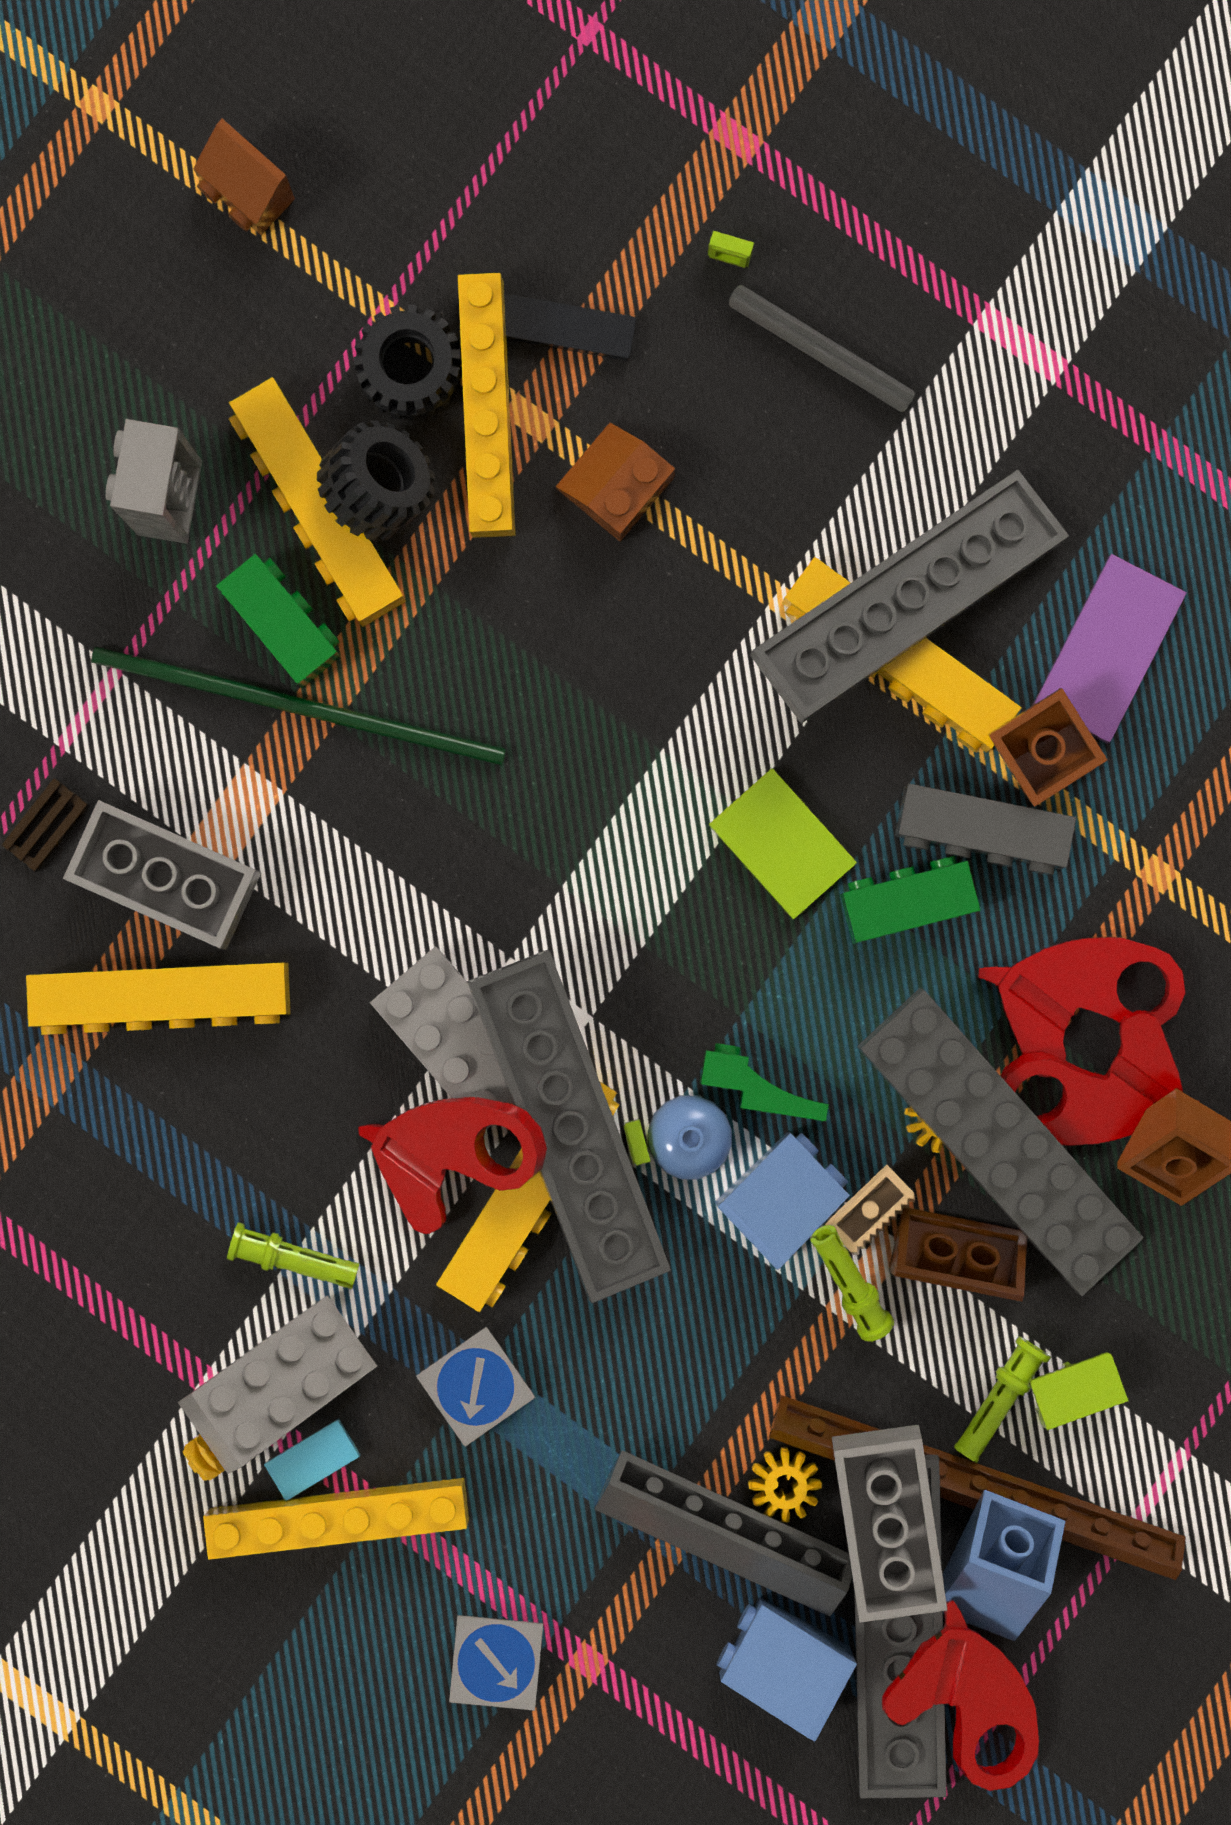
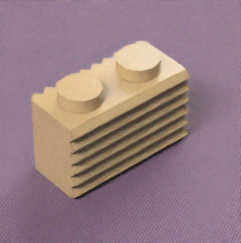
[825,1165,915,1255]

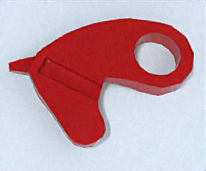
[978,937,1185,1077]
[1000,1010,1200,1146]
[358,1097,547,1234]
[882,1599,1039,1791]

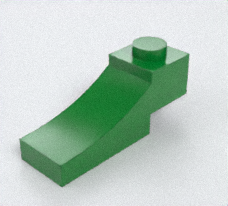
[700,1043,829,1121]

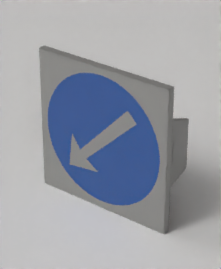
[416,1326,535,1446]
[449,1615,543,1711]

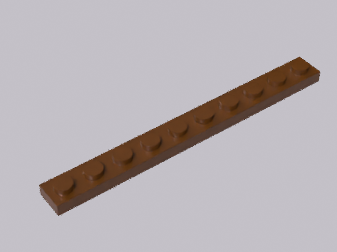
[769,1395,1186,1580]

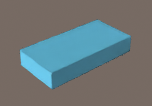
[264,1418,361,1501]

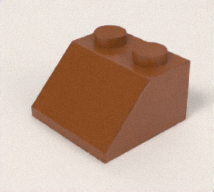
[193,118,295,236]
[556,423,675,541]
[988,688,1107,807]
[1117,1088,1231,1206]

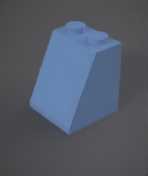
[715,1132,850,1270]
[942,1490,1065,1641]
[716,1597,857,1742]

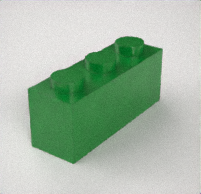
[216,553,341,689]
[840,856,981,944]

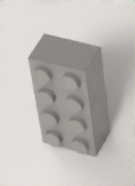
[106,419,202,544]
[63,800,262,950]
[370,947,514,1130]
[178,1295,377,1474]
[832,1425,947,1623]

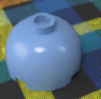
[648,1095,732,1180]

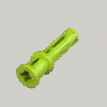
[227,1222,360,1290]
[810,1225,894,1341]
[954,1336,1051,1462]

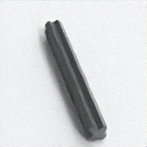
[729,285,915,412]

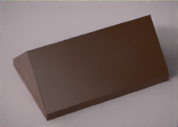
[889,1208,1027,1302]

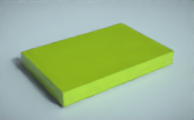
[709,768,857,919]

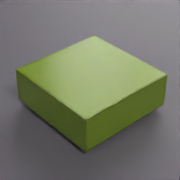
[708,230,754,268]
[623,1119,651,1166]

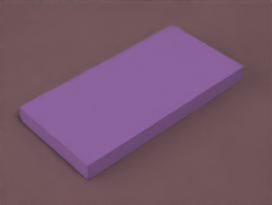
[1033,554,1187,744]

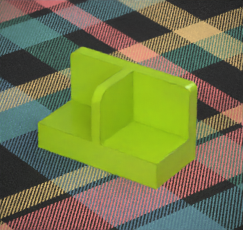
[1030,1352,1128,1430]

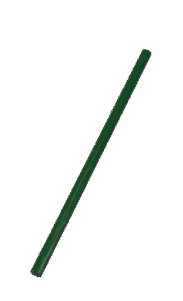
[91,646,506,765]

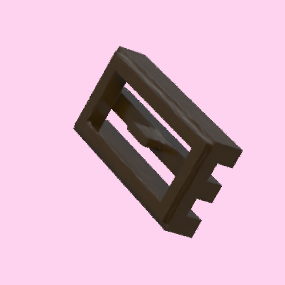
[2,778,90,872]

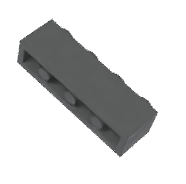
[895,783,1077,875]

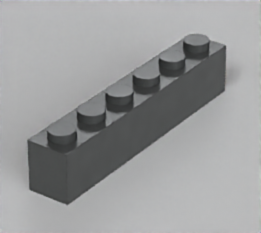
[595,1450,852,1617]

